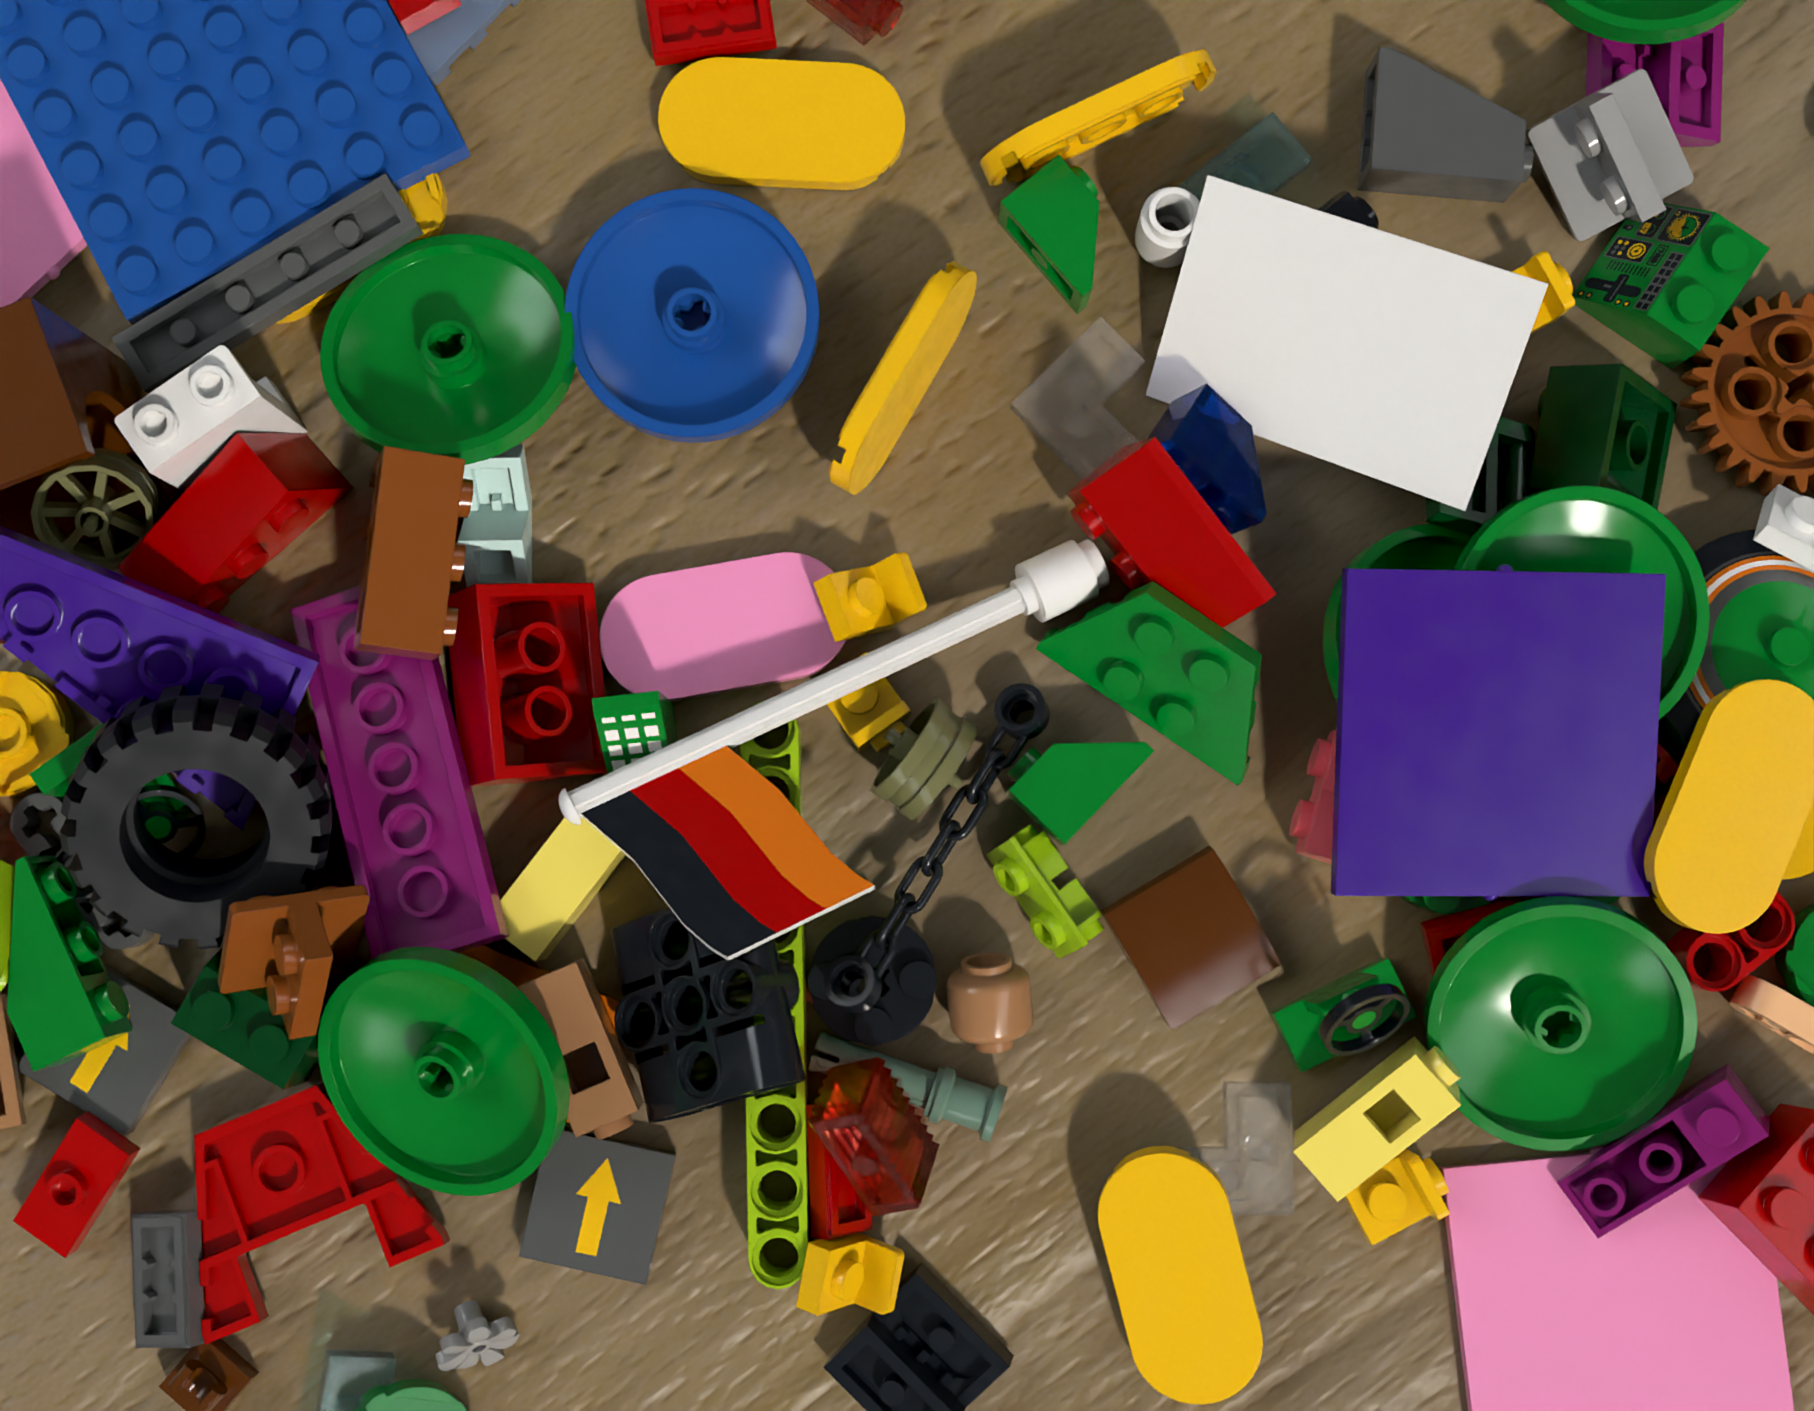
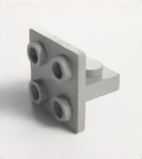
[1526,69,1694,241]

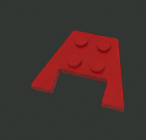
[194,1083,450,1345]

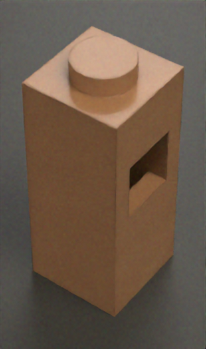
[517,958,644,1140]

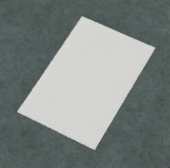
[1146,175,1548,511]

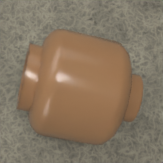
[946,952,1034,1054]

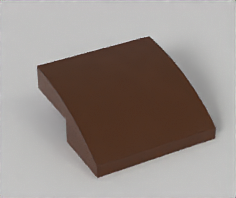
[1100,845,1281,1031]

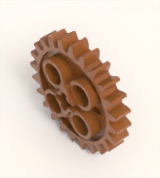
[1680,291,1814,496]

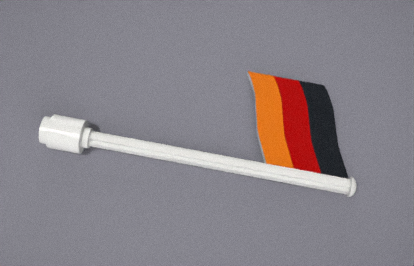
[559,539,1109,961]

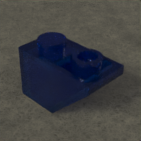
[1147,383,1267,535]

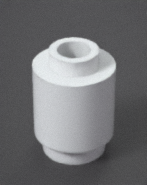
[1135,187,1200,268]

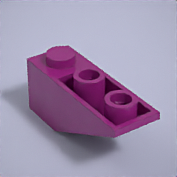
[1557,1063,1770,1238]

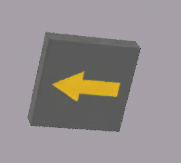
[17,961,191,1135]
[519,1128,677,1285]

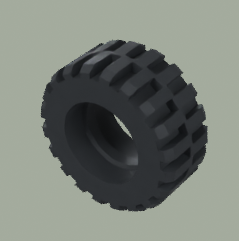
[60,683,335,949]

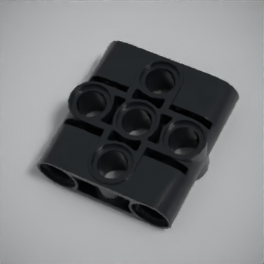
[610,907,806,1123]

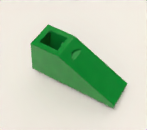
[7,855,133,1072]

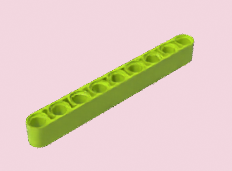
[740,702,811,1289]

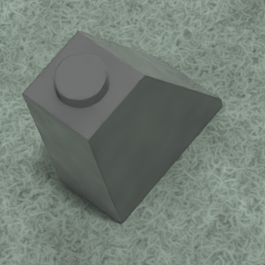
[1357,47,1533,203]

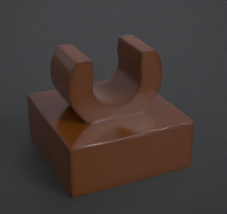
[159,1339,259,1411]

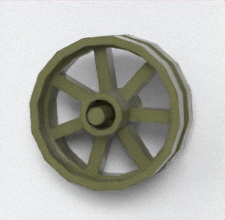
[30,448,160,571]
[870,698,978,820]

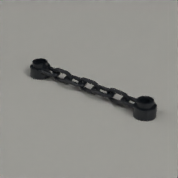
[824,683,1050,1013]

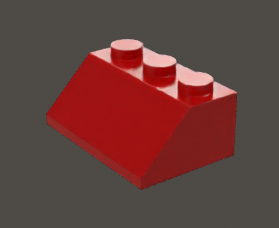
[1066,437,1277,628]
[448,583,607,787]

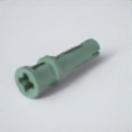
[808,1031,1008,1142]

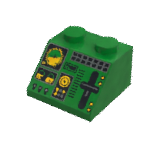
[1572,203,1770,370]

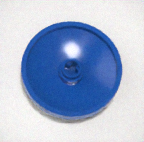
[564,188,820,443]

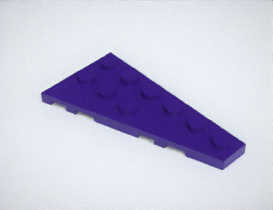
[0,525,320,830]

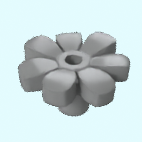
[435,1300,520,1371]

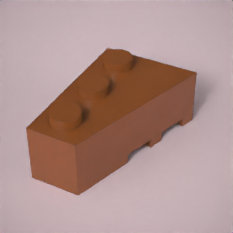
[353,446,473,660]

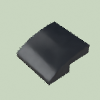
[823,1263,1014,1411]

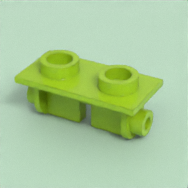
[986,824,1104,959]

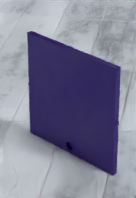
[1331,564,1666,901]

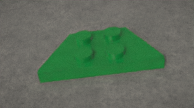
[1035,581,1262,786]

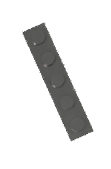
[112,173,424,394]

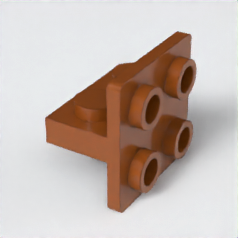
[217,885,370,1040]

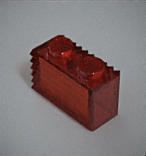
[807,1057,940,1216]

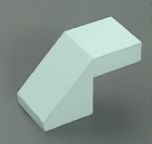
[458,444,532,587]

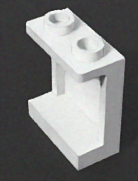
[115,345,308,492]

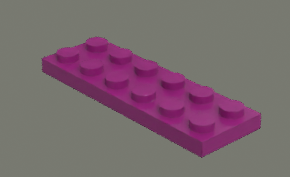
[290,586,509,958]

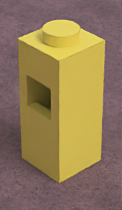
[500,817,626,962]
[1293,1036,1461,1202]

